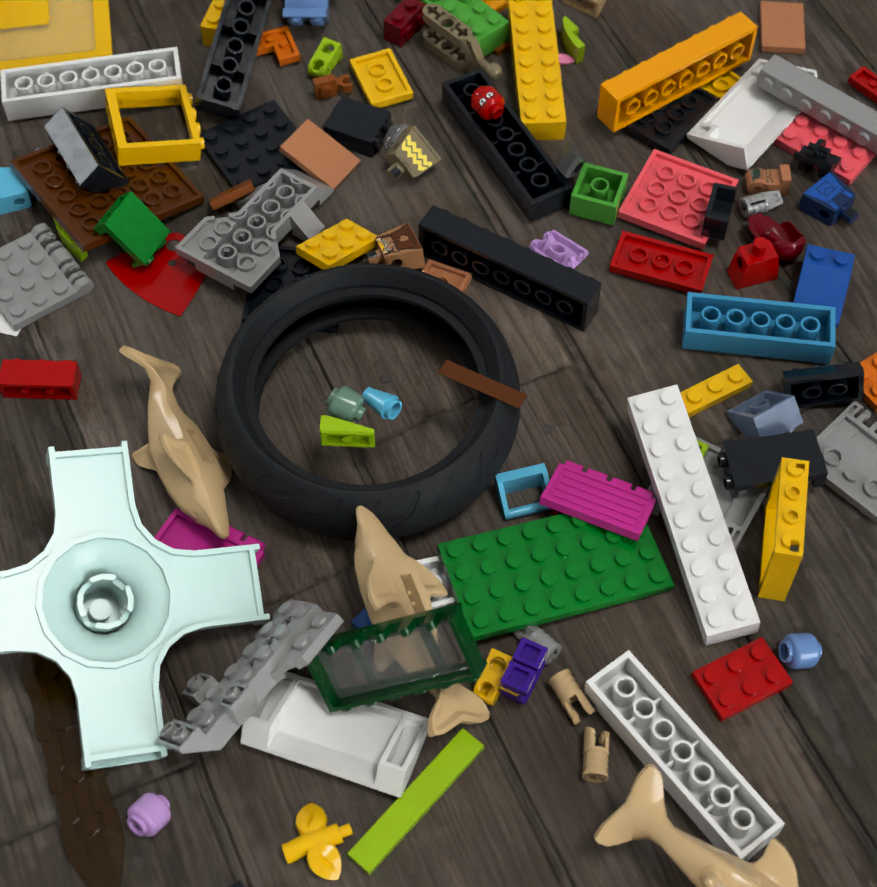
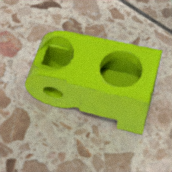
[308,37,343,78]

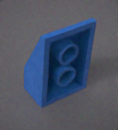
[793,244,855,327]

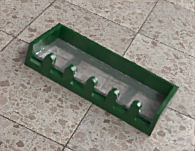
[307,602,487,713]

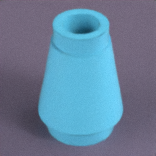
[362,387,402,420]

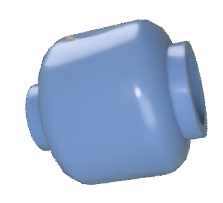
[778,633,822,669]

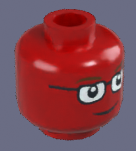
[471,86,505,120]

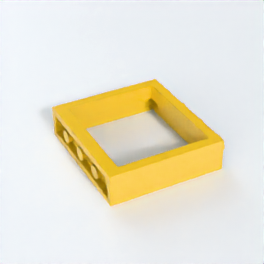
[105,84,205,166]
[758,457,809,601]

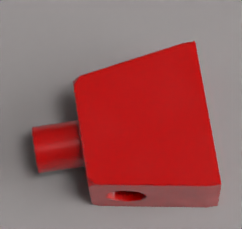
[727,237,779,290]

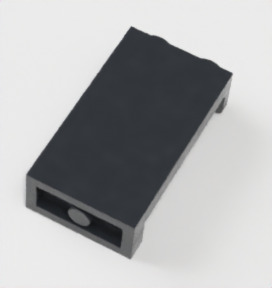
[717,429,828,499]

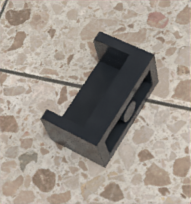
[701,182,737,241]

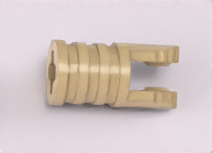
[548,669,595,725]
[582,727,610,783]

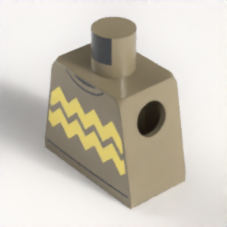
[385,125,441,181]

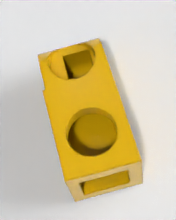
[473,648,512,706]

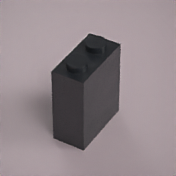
[323,96,393,158]

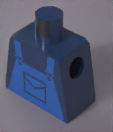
[798,171,859,226]

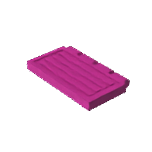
[539,460,657,541]
[154,508,266,568]

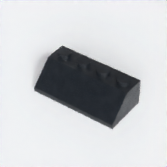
[44,107,130,193]

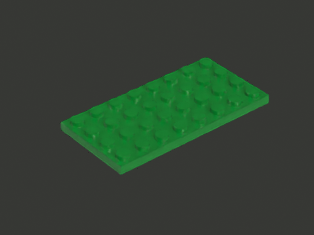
[437,513,674,641]

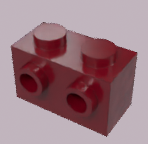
[383,0,426,48]

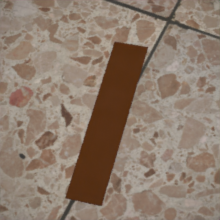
[437,360,527,408]

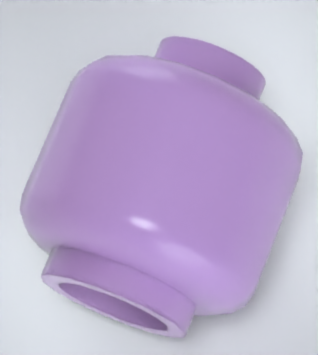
[127,792,171,837]

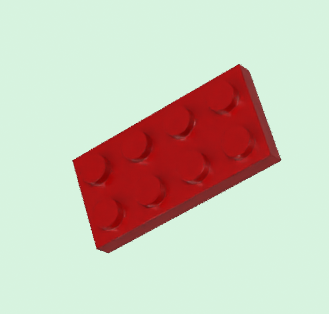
[609,231,714,293]

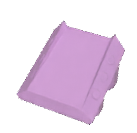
[529,230,589,269]

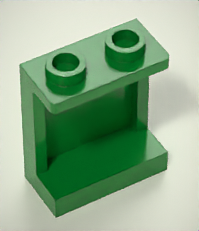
[93,191,171,268]

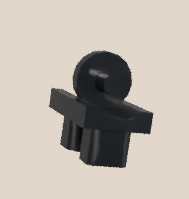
[793,138,842,178]

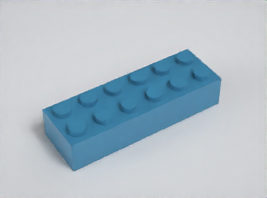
[682,292,835,364]

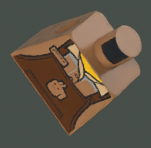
[365,223,425,269]

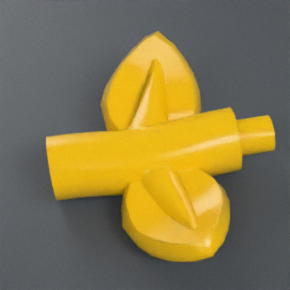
[281,803,353,881]

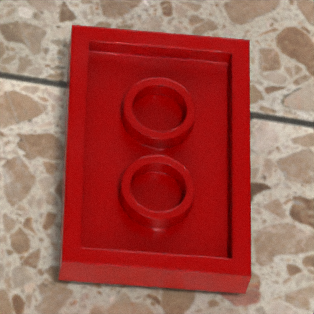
[691,637,793,722]

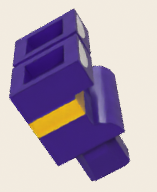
[500,637,548,705]

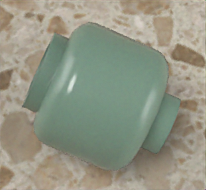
[325,385,366,422]

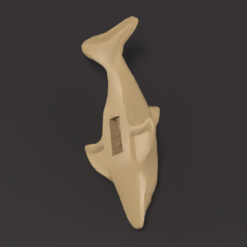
[119,345,232,539]
[354,506,490,737]
[594,764,798,887]

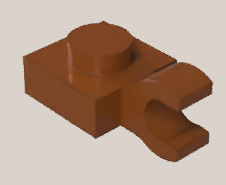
[313,74,353,100]

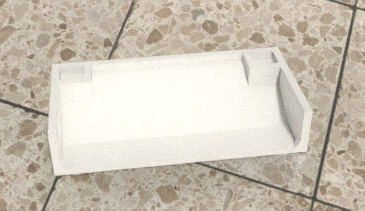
[687,58,817,170]

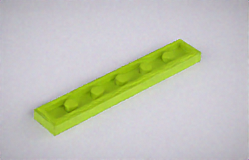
[347,728,484,876]

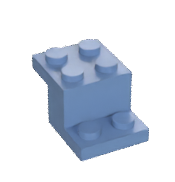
[283,0,329,26]

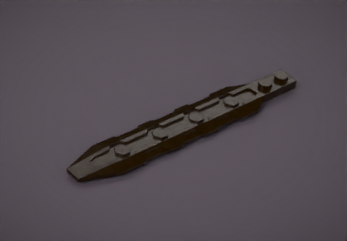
[20,653,125,887]

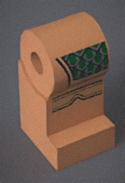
[745,164,792,195]

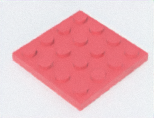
[772,112,877,186]
[617,149,739,250]

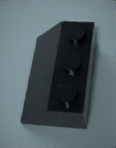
[782,362,864,408]

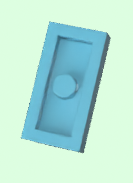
[494,463,551,520]

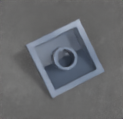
[726,390,803,439]

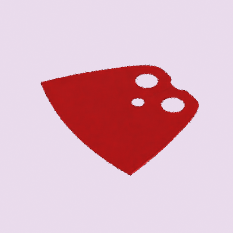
[105,233,205,316]

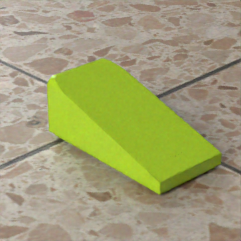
[319,415,375,448]

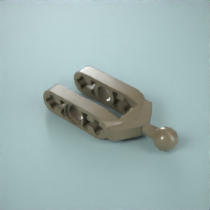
[422,3,502,80]

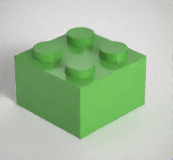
[569,162,629,226]

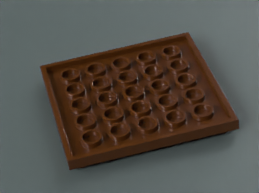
[9,116,204,253]

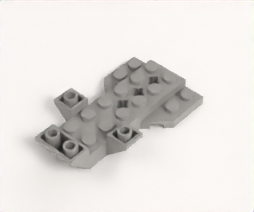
[175,168,334,294]
[156,599,344,754]

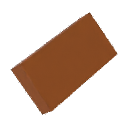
[209,179,255,210]

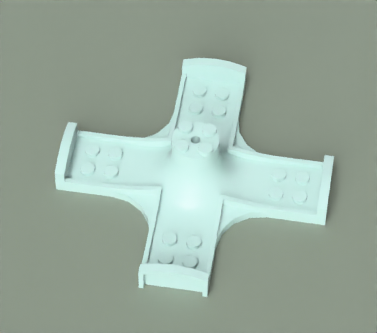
[0,441,270,771]

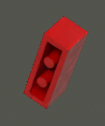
[0,358,82,400]

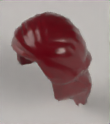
[748,213,807,261]

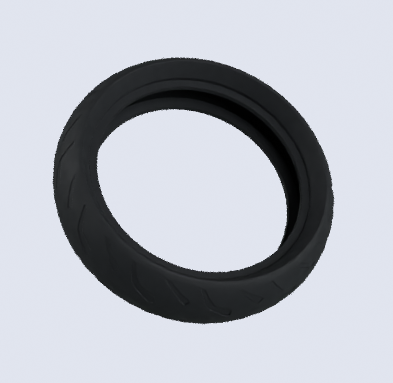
[215,263,521,540]

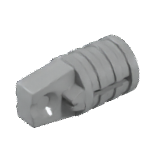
[738,190,783,218]
[513,626,562,665]

